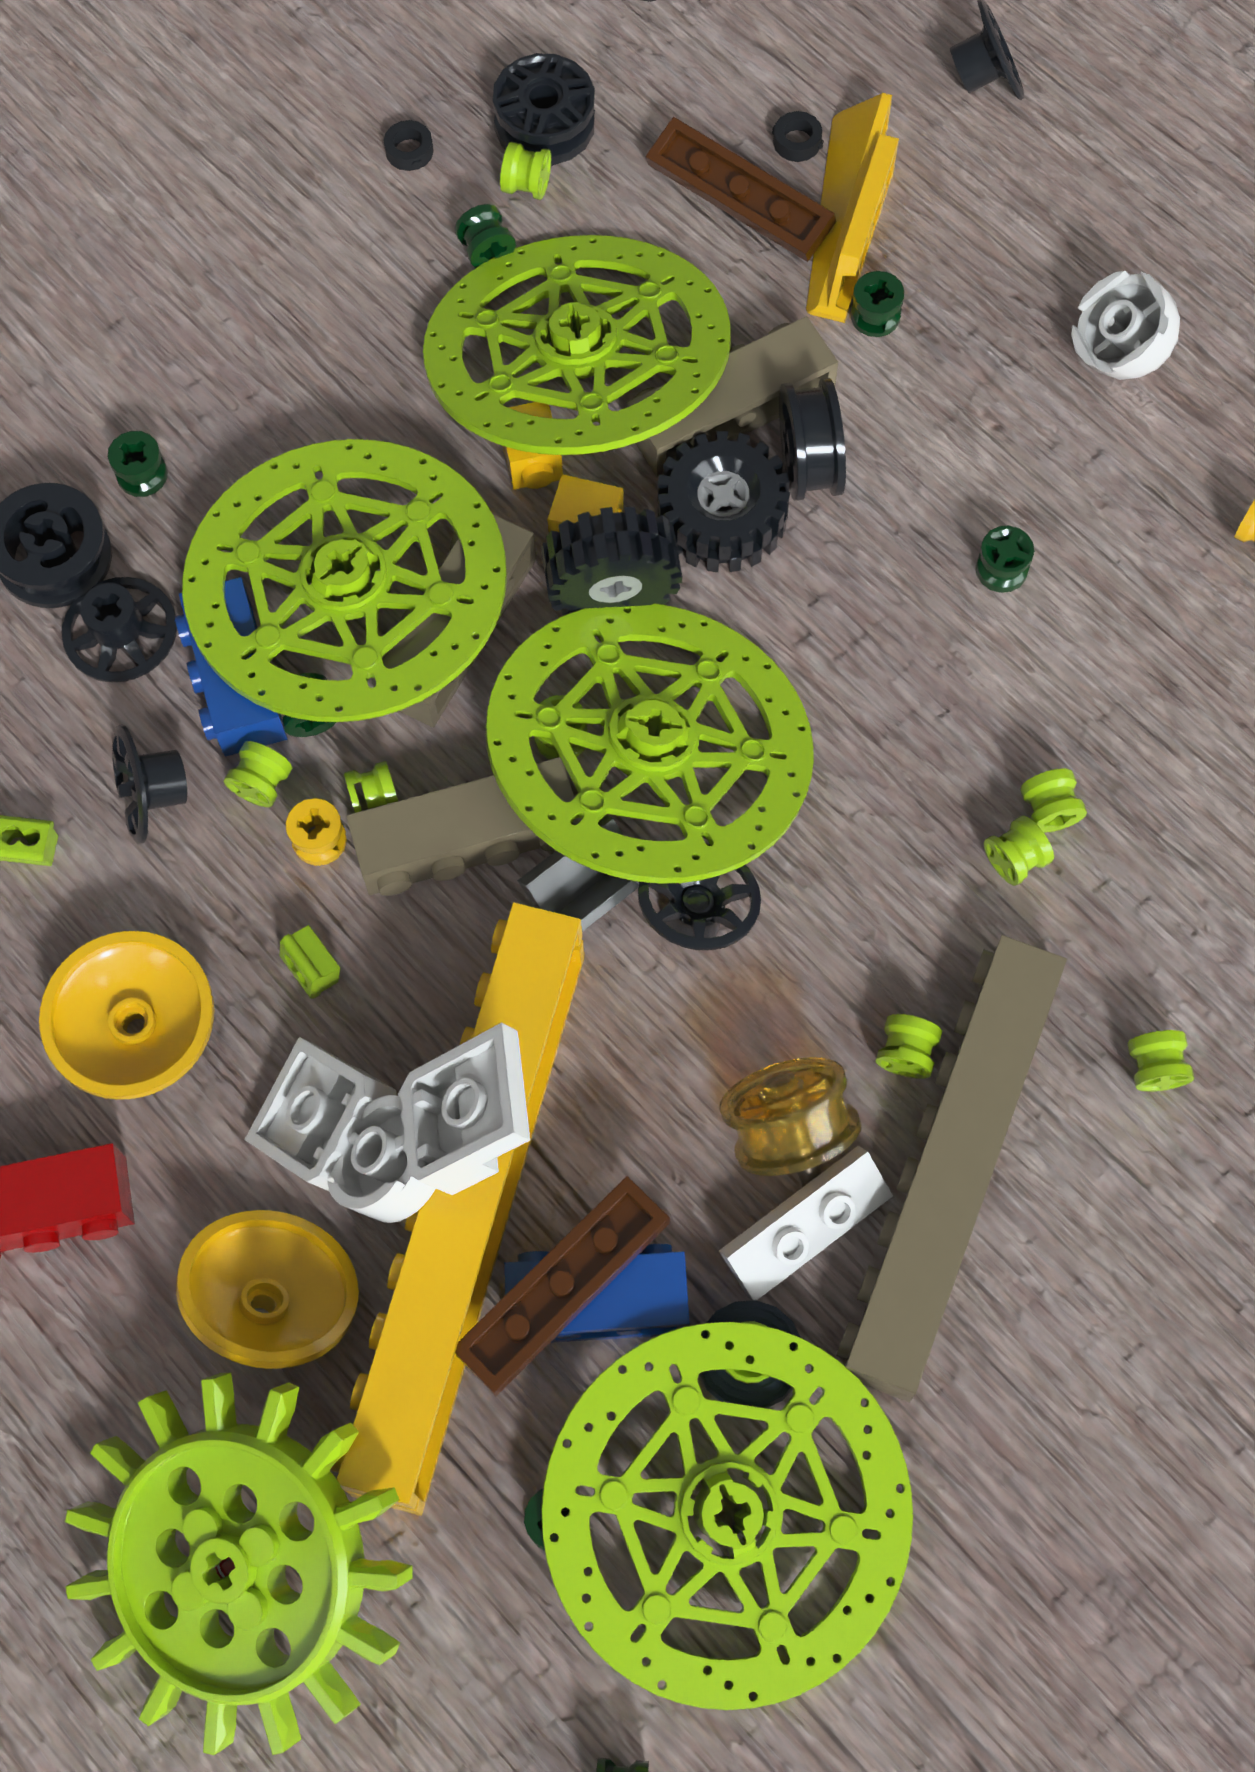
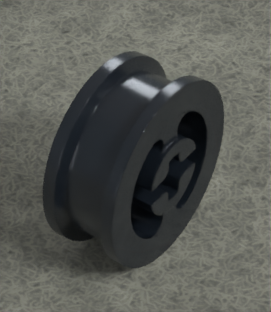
[779,378,846,501]
[0,483,112,608]

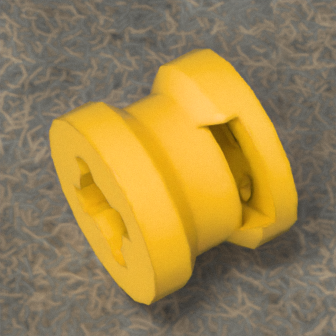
[285,798,347,866]

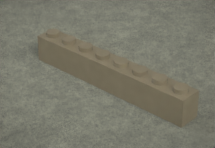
[836,935,1068,1403]

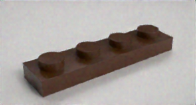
[645,116,836,262]
[455,1176,670,1397]

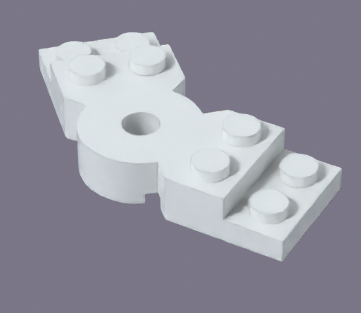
[244,1022,530,1223]

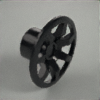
[950,0,1024,100]
[62,577,177,682]
[112,724,188,844]
[638,844,761,951]

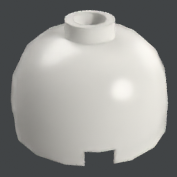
[1071,271,1180,380]

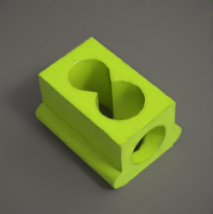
[0,815,58,866]
[279,925,340,999]

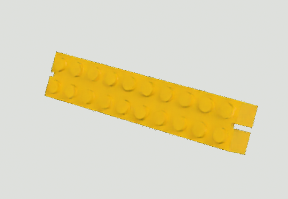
[331,902,585,1516]

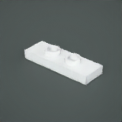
[719,1145,893,1300]

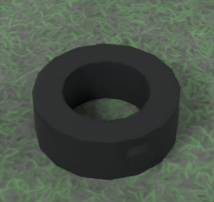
[772,111,824,162]
[384,120,434,171]

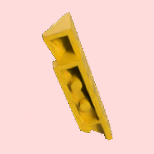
[806,93,899,323]

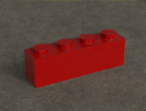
[0,1143,135,1259]

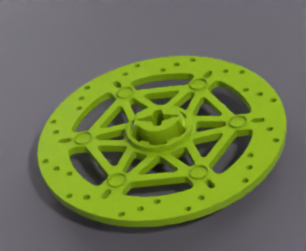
[423,235,731,455]
[182,439,507,722]
[485,604,814,884]
[541,1322,913,1710]

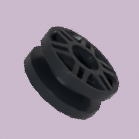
[493,53,595,166]

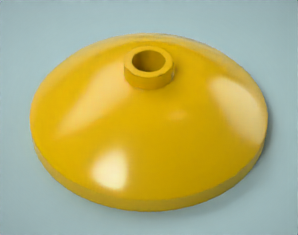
[39,931,214,1099]
[176,1210,359,1369]

